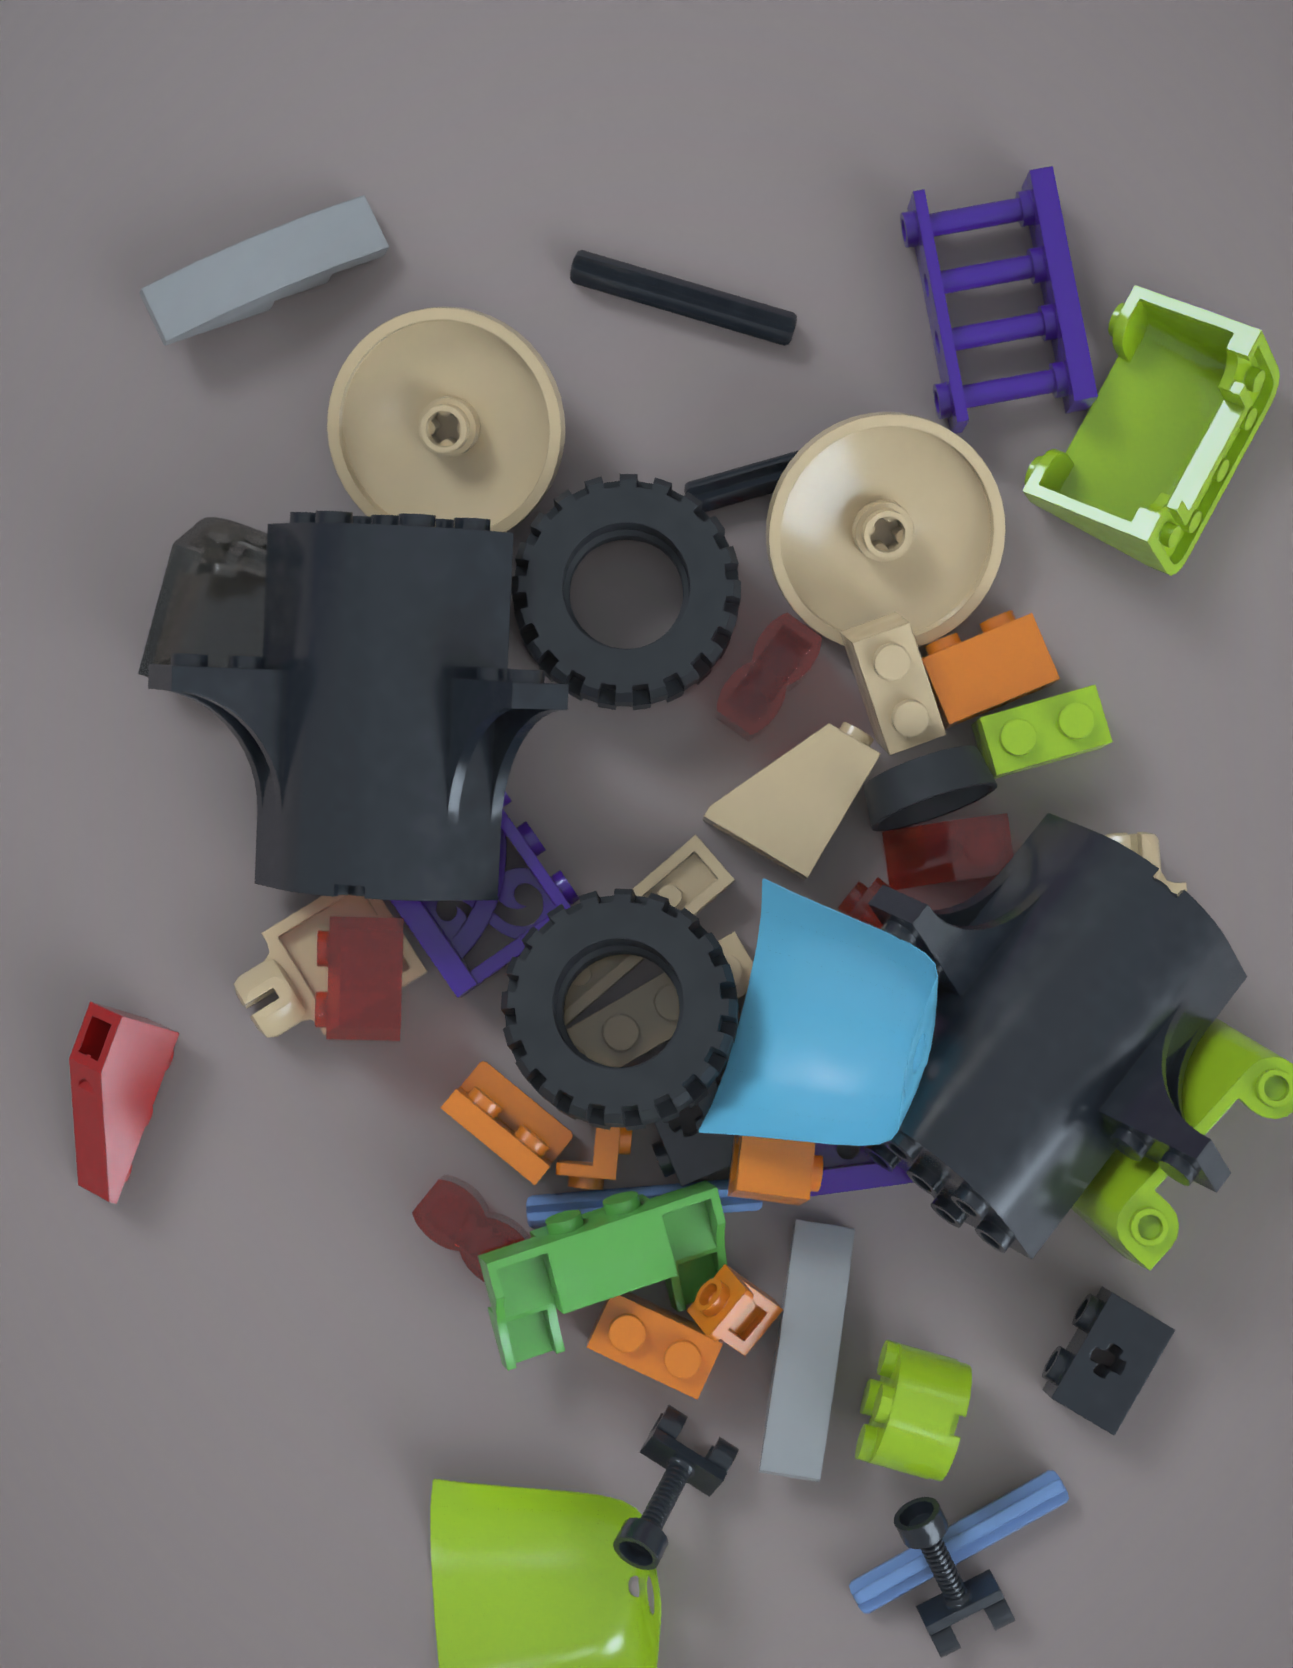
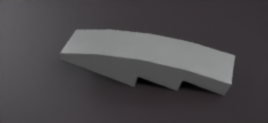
[139,195,389,346]
[759,1219,855,1482]

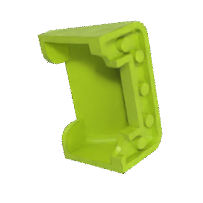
[1022,285,1280,576]
[1071,1018,1293,1271]

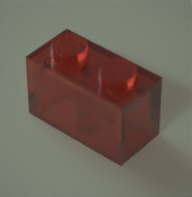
[315,916,404,1043]

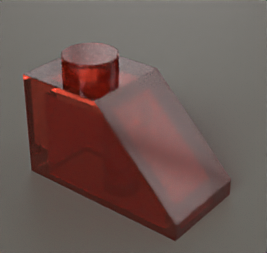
[881,813,1013,890]

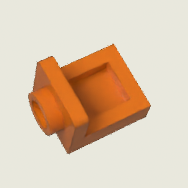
[556,1127,633,1190]
[687,1264,783,1356]

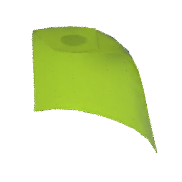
[430,1479,661,1668]

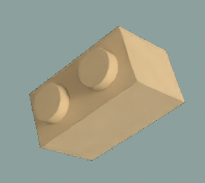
[840,612,946,755]

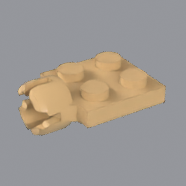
[234,895,427,1038]

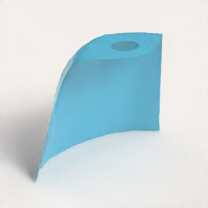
[699,878,938,1146]

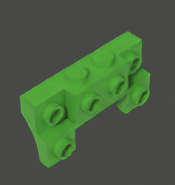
[478,1180,727,1371]

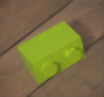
[971,684,1113,779]

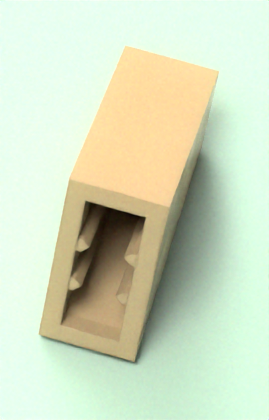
[703,722,881,880]

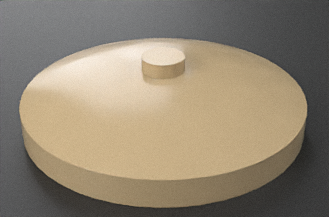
[327,307,565,532]
[766,412,1006,647]

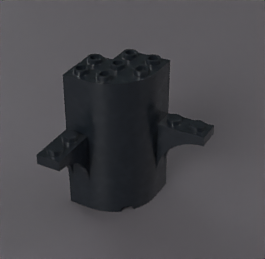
[148,511,569,901]
[863,813,1247,1259]

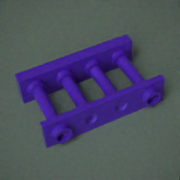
[900,166,1098,434]

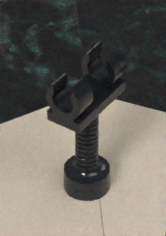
[613,1404,739,1570]
[894,1497,1015,1658]

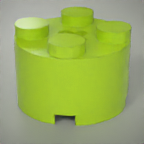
[855,1340,972,1481]

